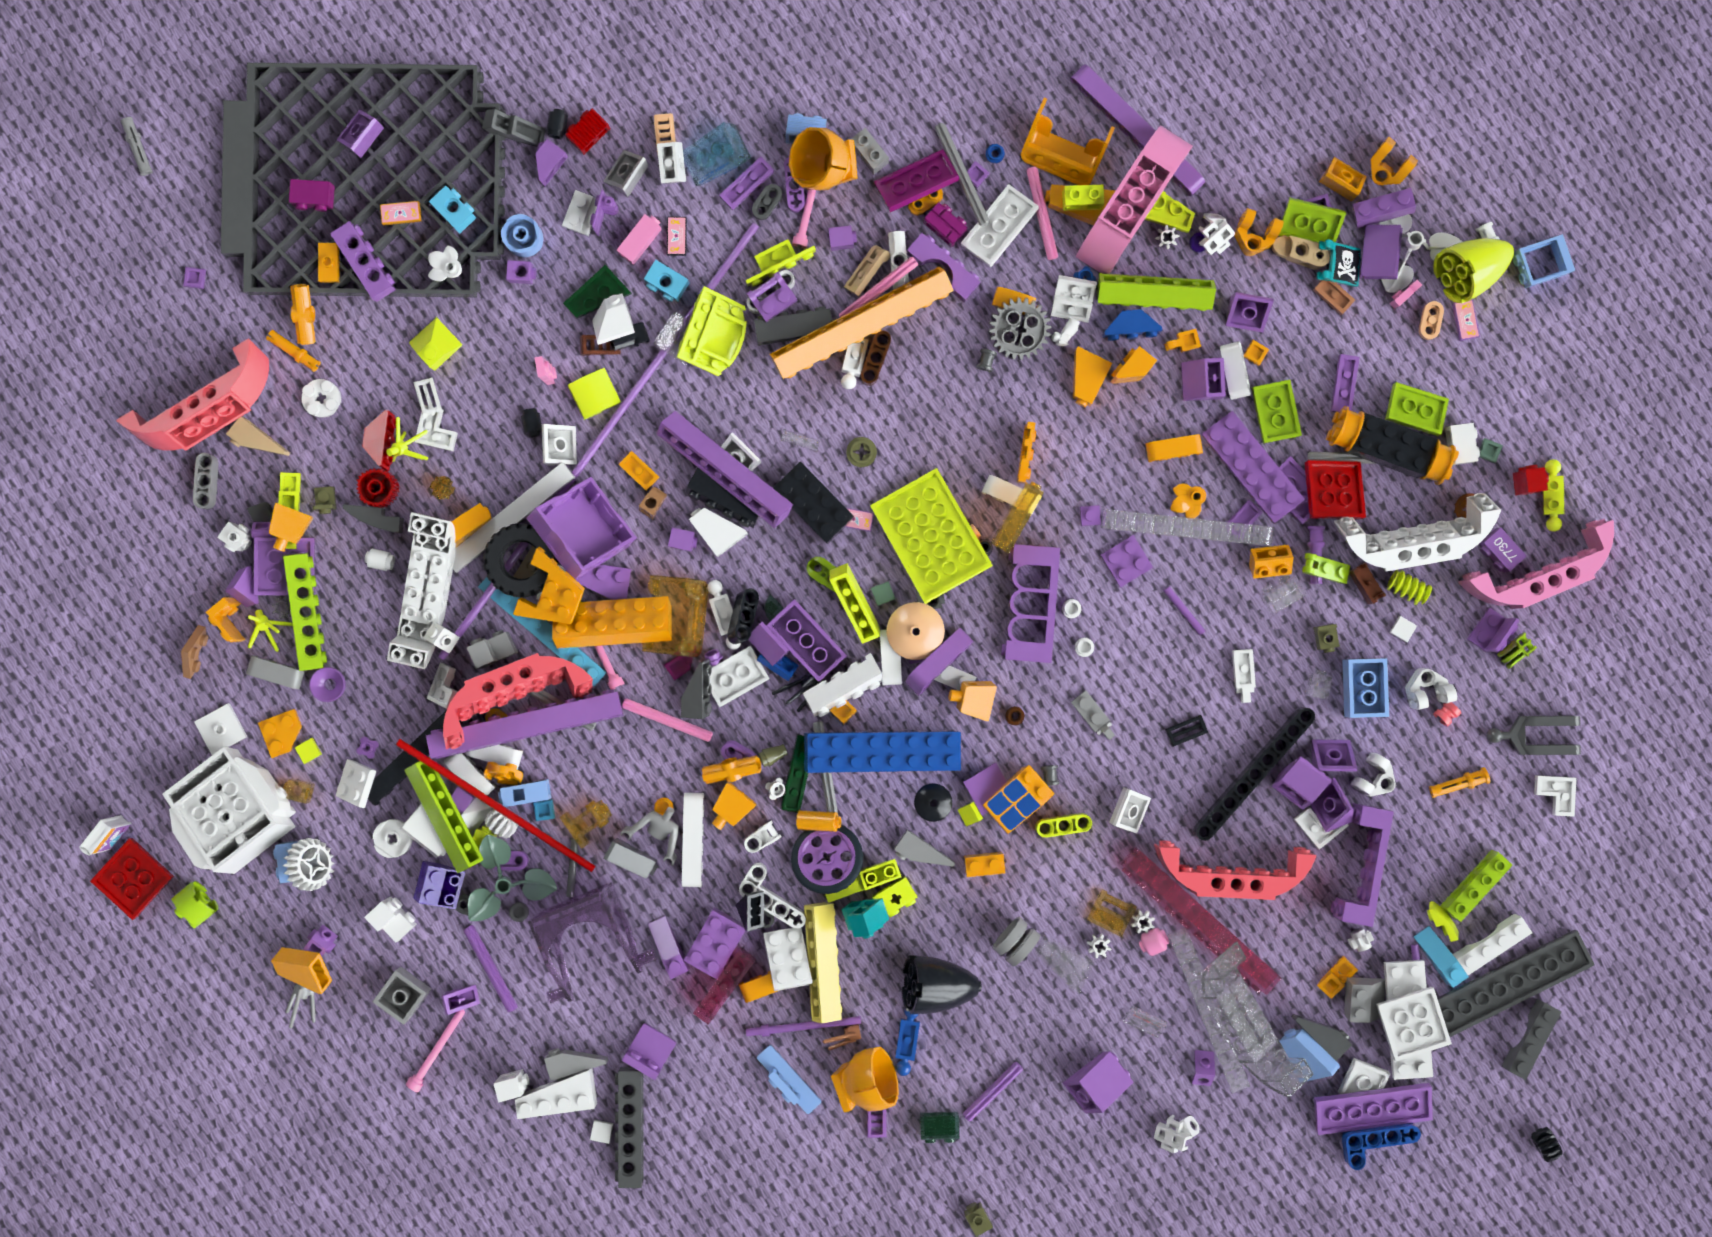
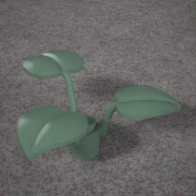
[467,834,557,921]

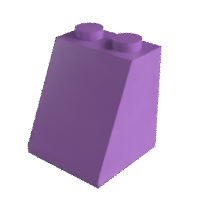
[1063,1051,1133,1114]

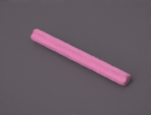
[1026,167,1058,260]
[839,257,918,317]
[622,699,713,742]

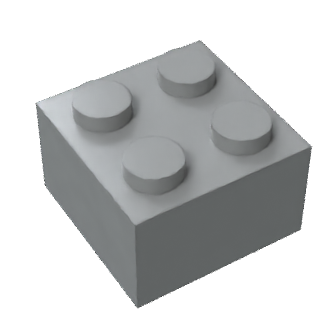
[373,967,432,1025]

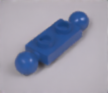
[895,1009,920,1076]

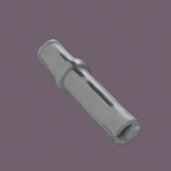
[120,117,153,176]

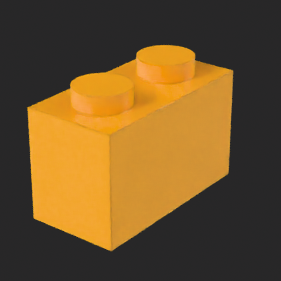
[964,852,1005,877]

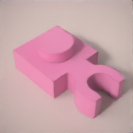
[1389,279,1422,309]

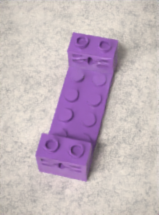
[1331,803,1394,927]

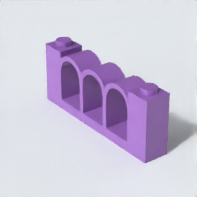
[1001,544,1060,663]

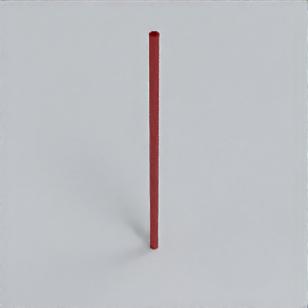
[396,739,595,872]

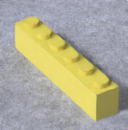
[804,902,842,1023]

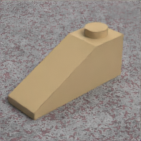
[226,416,290,456]

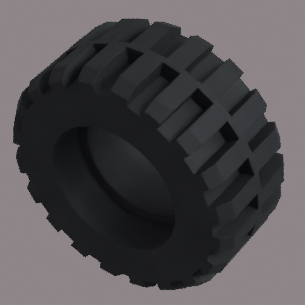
[483,523,559,597]

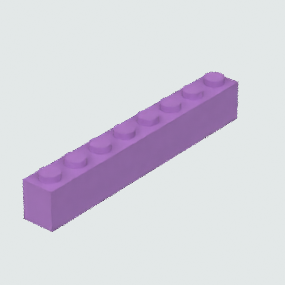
[657,411,793,528]

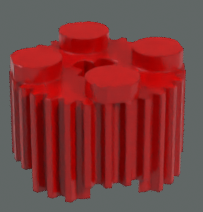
[356,468,400,508]

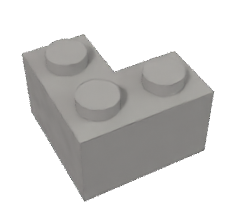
[466,630,518,669]

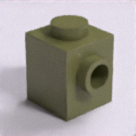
[964,1202,993,1237]

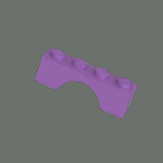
[907,233,980,303]

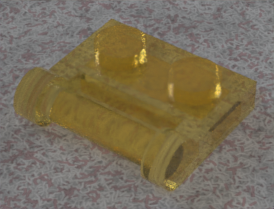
[1087,889,1137,937]

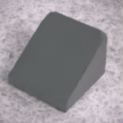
[247,502,273,522]

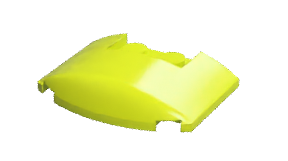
[677,286,747,376]

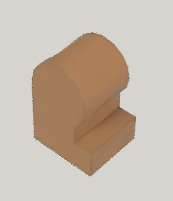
[639,486,667,520]

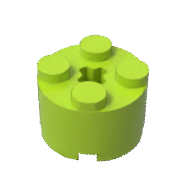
[171,881,219,928]

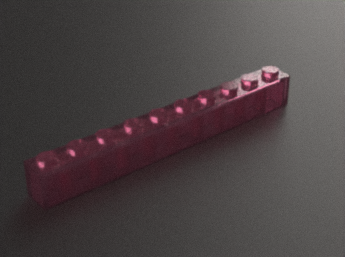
[1120,847,1282,995]

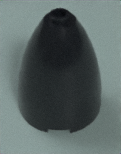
[902,955,982,1015]

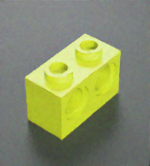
[1062,184,1104,211]

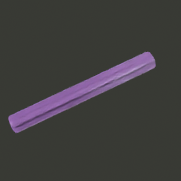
[464,925,518,1012]

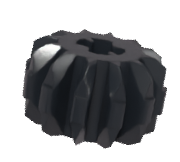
[1531,1127,1563,1162]

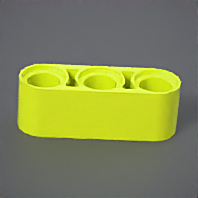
[1035,813,1092,838]

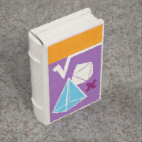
[79,815,132,855]

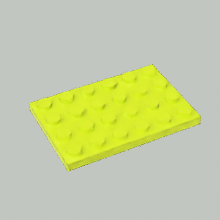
[870,468,993,604]

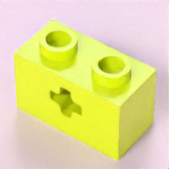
[872,876,917,917]

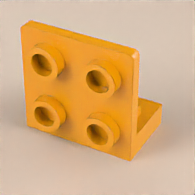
[206,597,245,642]

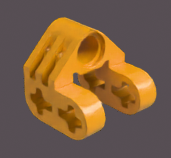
[1371,136,1418,185]
[1234,208,1284,256]

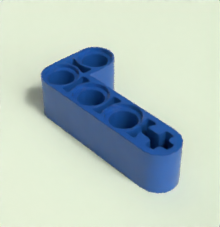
[1341,1123,1421,1170]

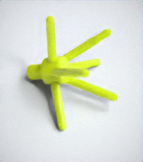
[386,417,428,462]
[248,610,293,652]

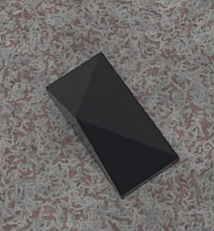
[735,890,764,931]

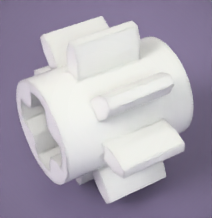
[1155,225,1180,249]
[1131,910,1155,933]
[1348,928,1374,952]
[1087,934,1111,958]

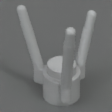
[285,984,316,1029]

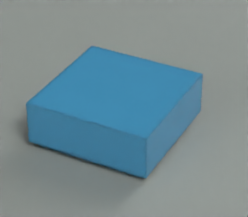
[533,799,555,821]

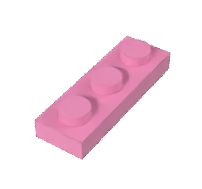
[534,356,557,385]

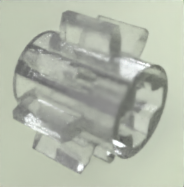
[271,596,291,619]

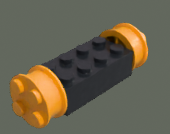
[1326,406,1459,485]

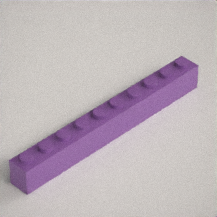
[426,690,624,760]

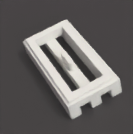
[413,378,443,417]

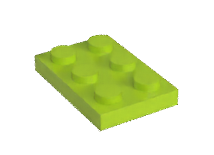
[1279,197,1346,243]
[1251,380,1302,444]
[1385,382,1449,436]

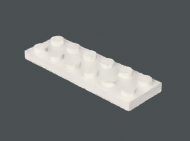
[1384,960,1433,1080]

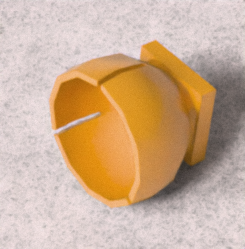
[789,127,858,190]
[831,1047,899,1113]

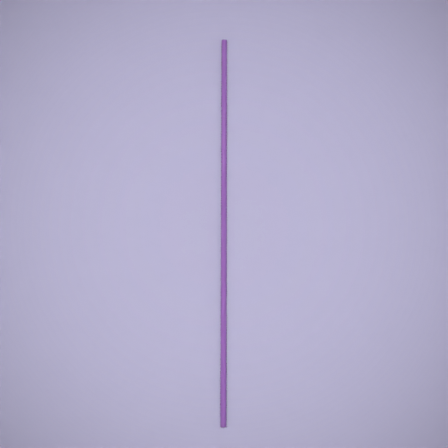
[438,223,759,660]

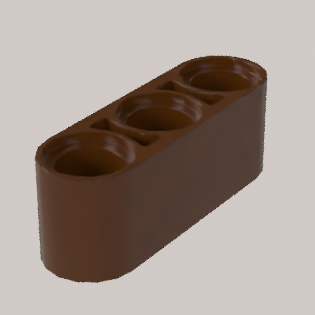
[861,330,891,386]

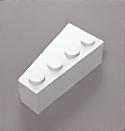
[803,653,882,717]
[515,1068,597,1119]

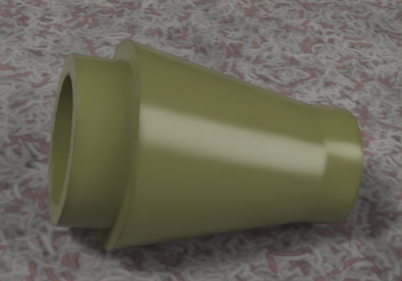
[758,744,788,767]

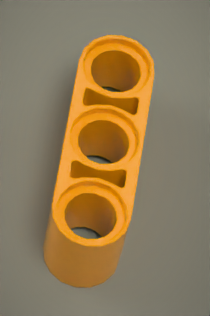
[1145,434,1203,463]
[738,971,780,1003]

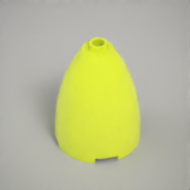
[1433,238,1514,303]

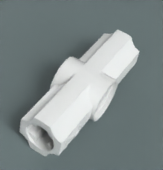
[888,231,909,290]

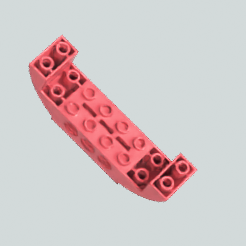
[116,338,269,451]
[443,653,593,749]
[1154,840,1316,900]

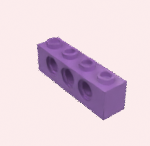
[330,221,396,302]

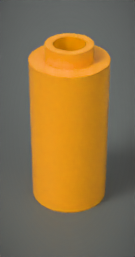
[796,810,841,832]

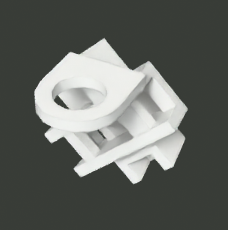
[1199,213,1235,255]
[1154,1115,1200,1153]

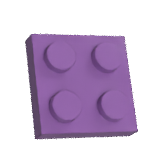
[1100,535,1153,588]

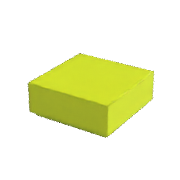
[295,738,322,764]
[958,802,983,827]

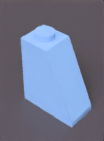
[1279,1029,1340,1083]

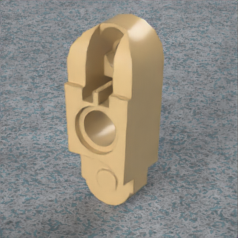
[1272,235,1330,270]

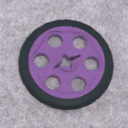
[791,825,863,894]

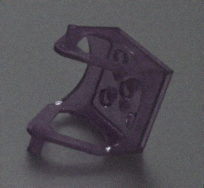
[528,882,656,1004]

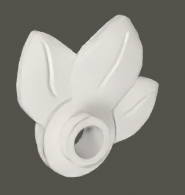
[428,245,462,282]

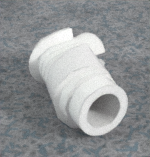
[1051,318,1080,346]

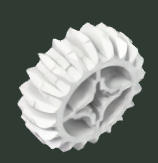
[283,838,335,891]

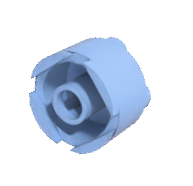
[501,214,544,258]

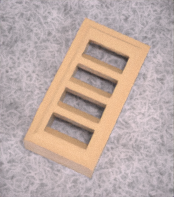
[654,113,676,155]

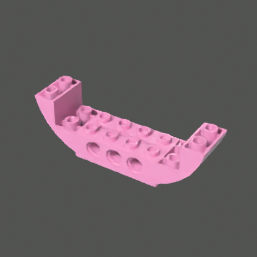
[1076,126,1193,274]
[1458,519,1614,609]

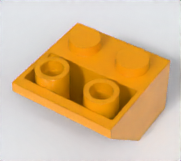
[1110,346,1157,384]

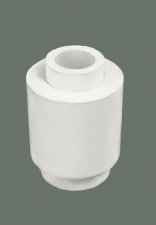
[365,548,395,571]

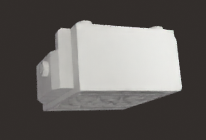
[162,746,296,874]

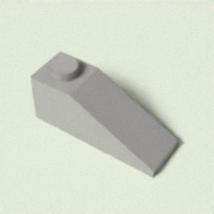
[894,829,955,867]
[544,1048,608,1081]

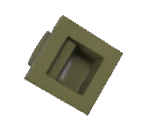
[1313,624,1340,653]

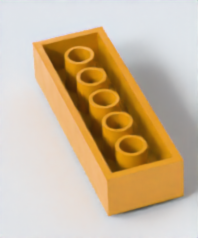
[552,596,672,648]

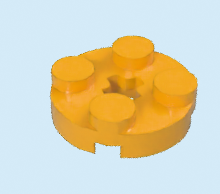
[483,762,523,785]

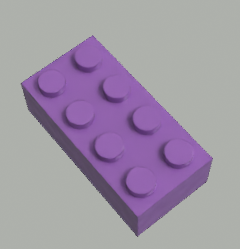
[766,599,847,682]

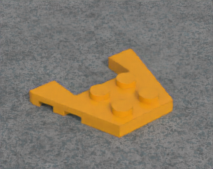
[513,547,585,624]

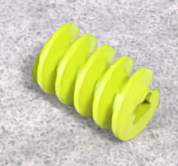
[1387,569,1432,605]

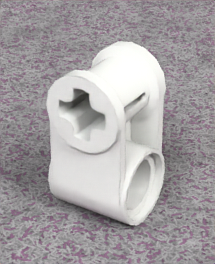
[744,820,782,853]

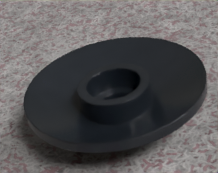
[914,783,952,822]

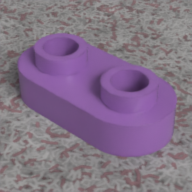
[721,740,758,759]
[493,850,529,870]

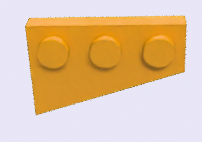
[1017,422,1036,484]

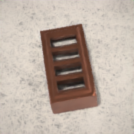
[580,335,621,356]

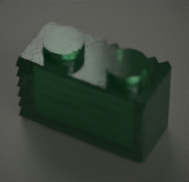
[920,1112,960,1143]

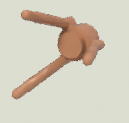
[822,1024,861,1050]

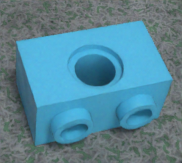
[429,186,476,234]
[644,259,690,302]

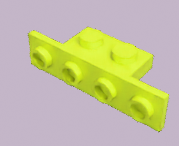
[746,239,816,287]

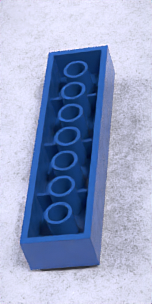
[804,731,961,773]

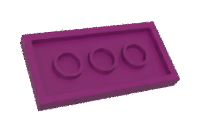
[874,149,959,213]

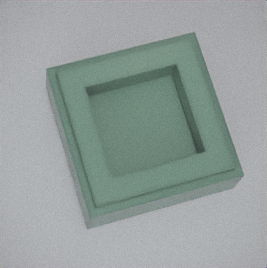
[1479,438,1503,463]
[871,581,895,606]

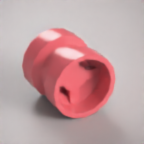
[1433,702,1461,727]

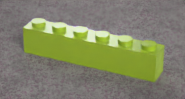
[1097,273,1216,311]
[404,757,484,873]

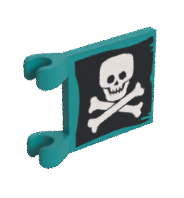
[1317,239,1361,287]

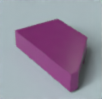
[664,645,695,681]

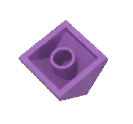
[336,109,384,158]
[1225,292,1274,333]
[748,622,790,666]
[1312,740,1357,771]
[1311,778,1354,832]

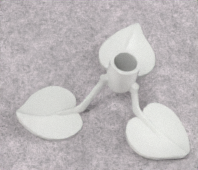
[1379,215,1462,293]

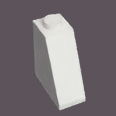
[689,508,748,557]
[400,804,447,858]

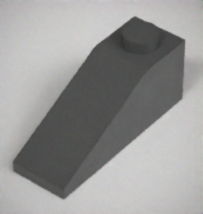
[1291,1014,1352,1061]

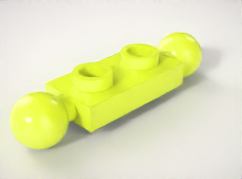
[1543,459,1564,532]

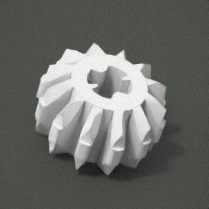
[484,809,519,839]

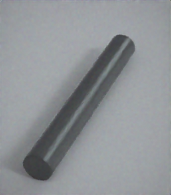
[566,839,579,897]

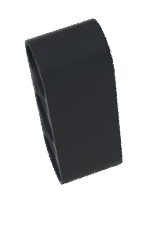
[727,588,759,645]

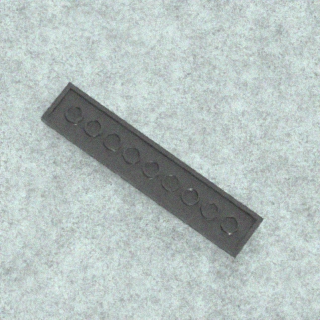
[1437,930,1595,1037]

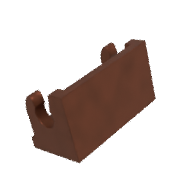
[1349,562,1386,604]

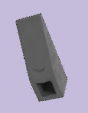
[681,659,712,719]

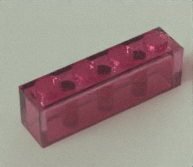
[693,948,756,1025]

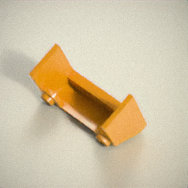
[1021,97,1115,185]

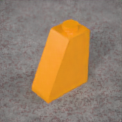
[1073,346,1112,407]
[451,503,492,548]
[271,947,332,994]

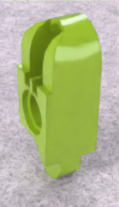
[807,557,836,593]

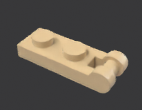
[844,245,890,296]

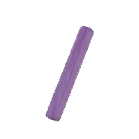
[963,1062,1023,1122]

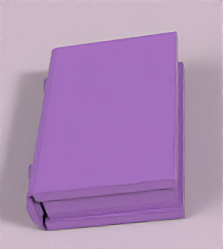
[1360,225,1403,279]

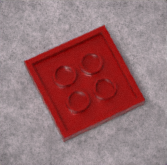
[1304,460,1366,519]
[90,838,174,920]

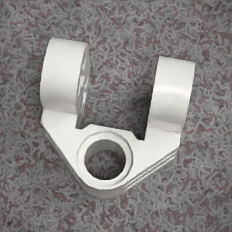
[1405,668,1457,710]
[1350,752,1395,797]

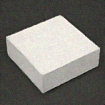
[1389,616,1417,642]
[590,1120,613,1144]

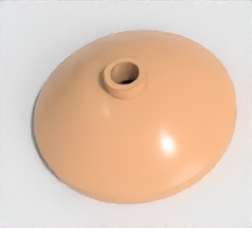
[886,602,944,660]

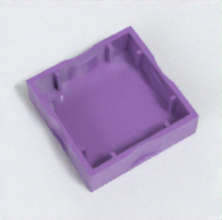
[527,477,637,580]

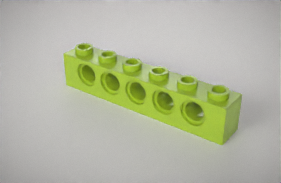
[283,552,327,671]

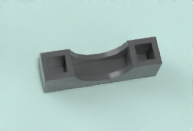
[1501,999,1562,1080]

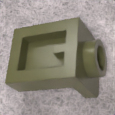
[313,486,337,514]

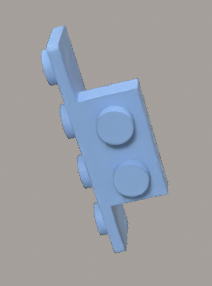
[757,1045,821,1114]

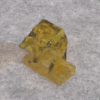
[559,800,612,849]

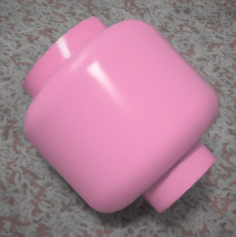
[1139,928,1169,956]

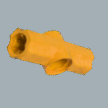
[290,284,316,345]
[702,755,762,784]

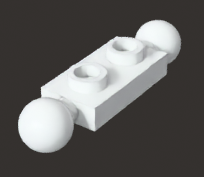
[841,339,869,389]
[707,580,741,650]

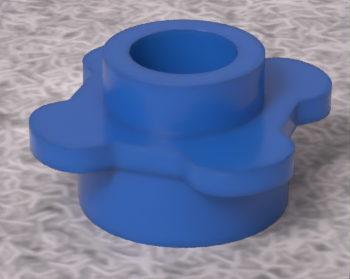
[1073,266,1096,281]

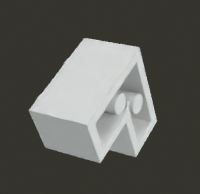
[364,897,417,942]

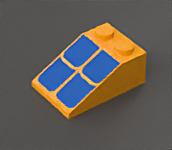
[982,765,1054,834]

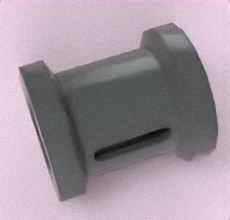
[976,349,997,372]
[1041,765,1059,786]

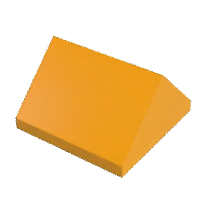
[1319,157,1367,201]

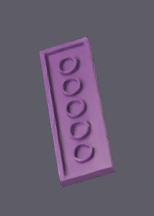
[1202,411,1305,524]
[1314,1083,1433,1135]

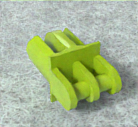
[1496,632,1537,669]

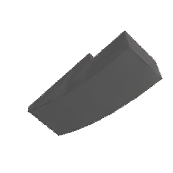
[482,109,546,147]
[343,504,404,533]

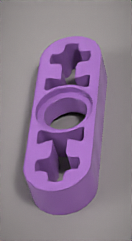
[784,157,805,213]

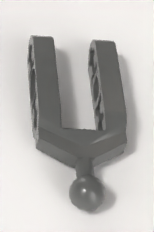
[1486,716,1581,755]

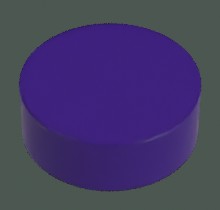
[1189,232,1206,252]

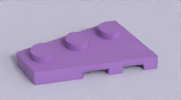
[576,565,631,600]

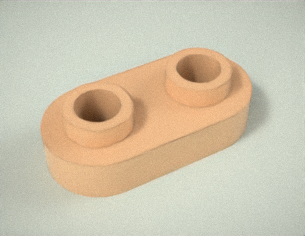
[1419,301,1444,340]

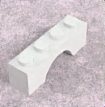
[1453,914,1532,975]

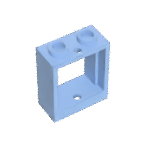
[1513,234,1575,289]

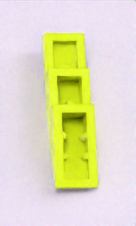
[276,472,301,549]

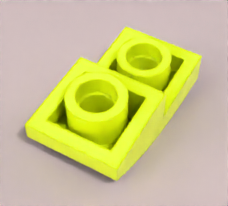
[1427,901,1459,942]

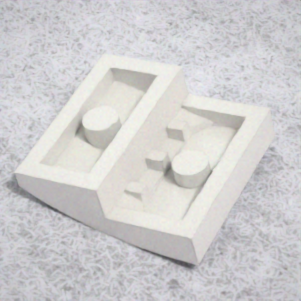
[1051,275,1097,323]

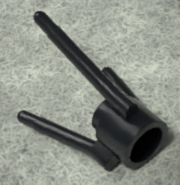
[772,674,819,712]

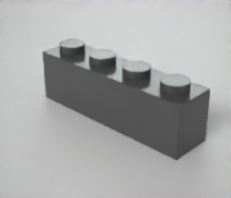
[754,306,832,346]

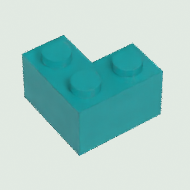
[841,898,889,939]

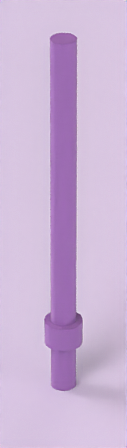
[746,1016,861,1037]

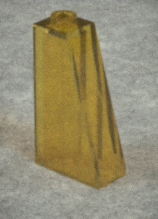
[991,481,1044,553]

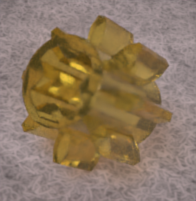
[429,476,455,499]

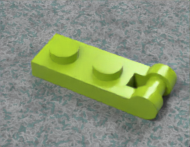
[1302,553,1350,584]

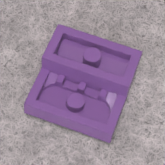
[963,762,1007,815]

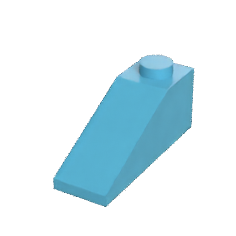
[1414,926,1469,988]

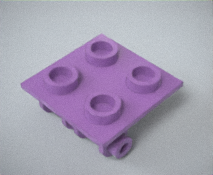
[590,190,619,236]

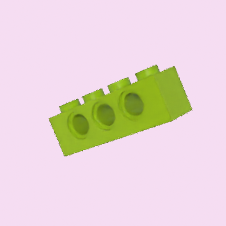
[1440,850,1513,922]

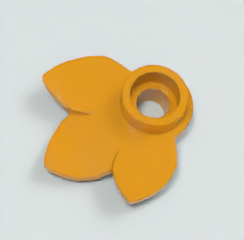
[1170,483,1206,521]

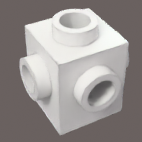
[217,522,252,552]

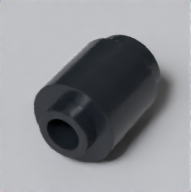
[546,109,568,139]
[521,408,542,438]

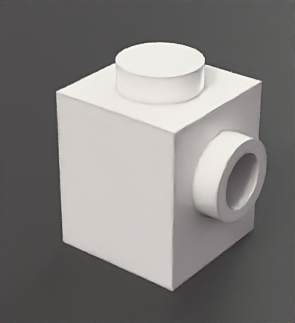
[423,622,460,654]

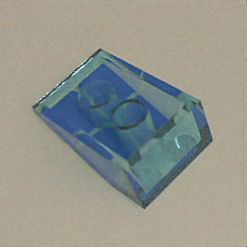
[683,122,751,186]

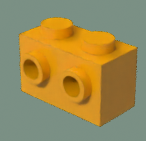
[1249,545,1294,579]

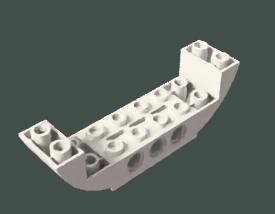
[1334,493,1501,571]
[387,512,456,669]

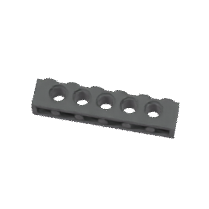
[615,1067,644,1188]

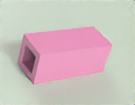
[617,214,662,265]

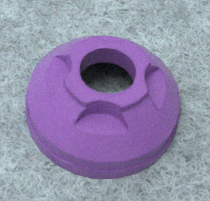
[309,667,346,702]

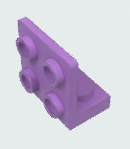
[1467,608,1520,652]
[622,1023,676,1080]

